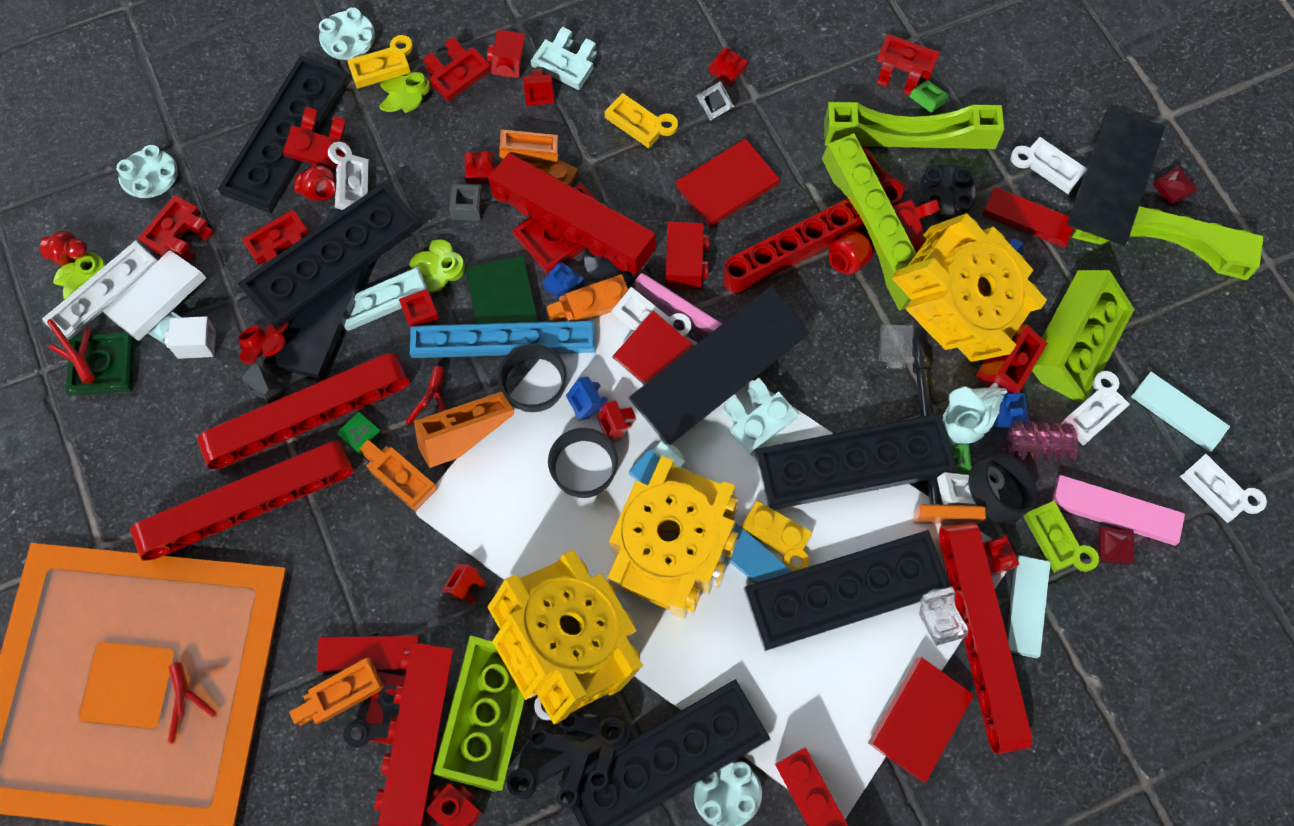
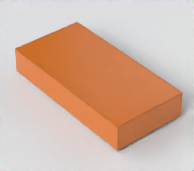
[499,129,558,163]
[914,504,986,525]

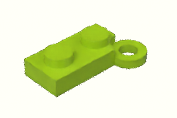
[1023,501,1099,573]

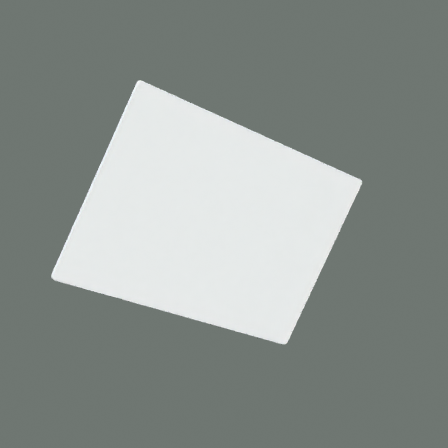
[416,313,1007,819]

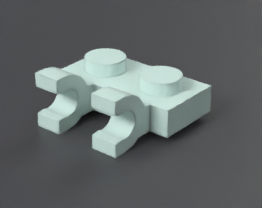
[531,27,597,90]
[723,378,799,455]

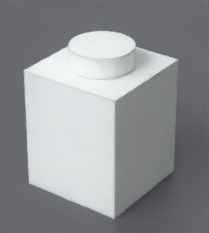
[165,317,216,359]

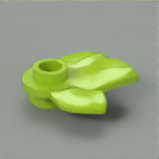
[379,72,431,113]
[409,239,465,294]
[53,252,105,300]

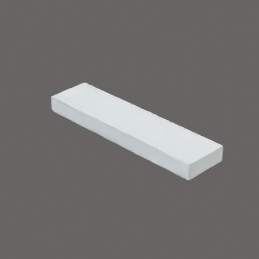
[42,240,158,341]

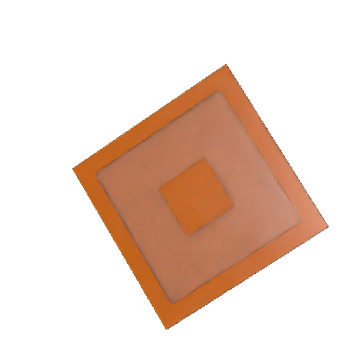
[0,543,287,826]

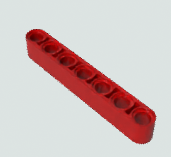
[723,180,903,293]
[196,353,410,470]
[130,441,354,561]
[939,521,1032,755]

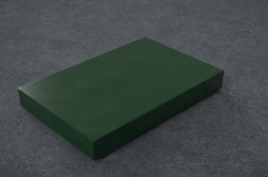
[465,256,538,324]

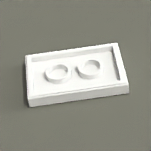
[103,250,206,341]

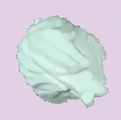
[942,382,1007,446]

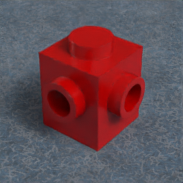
[487,29,525,78]
[425,783,483,826]

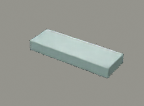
[344,267,430,331]
[1131,372,1230,452]
[1006,555,1050,658]

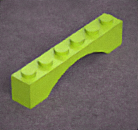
[824,102,1004,149]
[822,133,917,311]
[1072,206,1264,280]

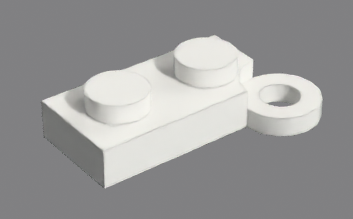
[1011,137,1087,194]
[328,142,368,210]
[611,287,691,337]
[1061,371,1130,446]
[1180,454,1267,523]
[937,466,1004,506]

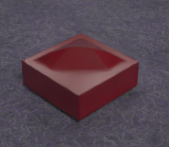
[1153,167,1197,206]
[1098,527,1134,565]

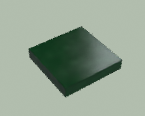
[65,332,135,396]

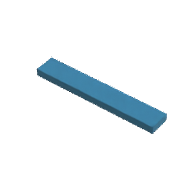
[410,320,595,358]
[629,449,793,584]

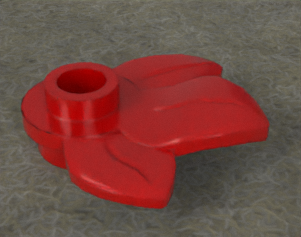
[238,322,289,364]

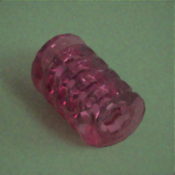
[1006,420,1078,463]

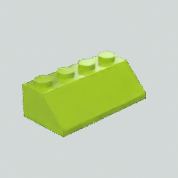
[1032,270,1135,404]
[433,636,525,792]

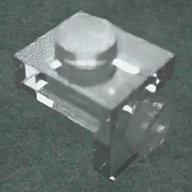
[879,324,915,369]
[919,587,968,646]

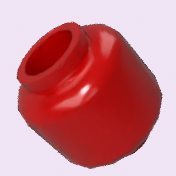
[828,231,873,275]

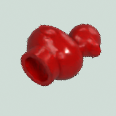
[294,165,336,201]
[40,230,87,266]

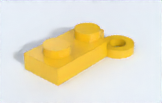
[347,35,413,89]
[605,93,678,148]
[741,500,813,572]

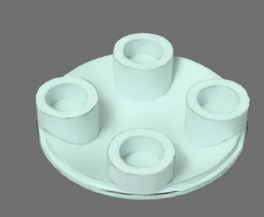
[319,8,375,60]
[116,145,178,198]
[694,761,762,826]

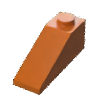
[414,391,514,468]

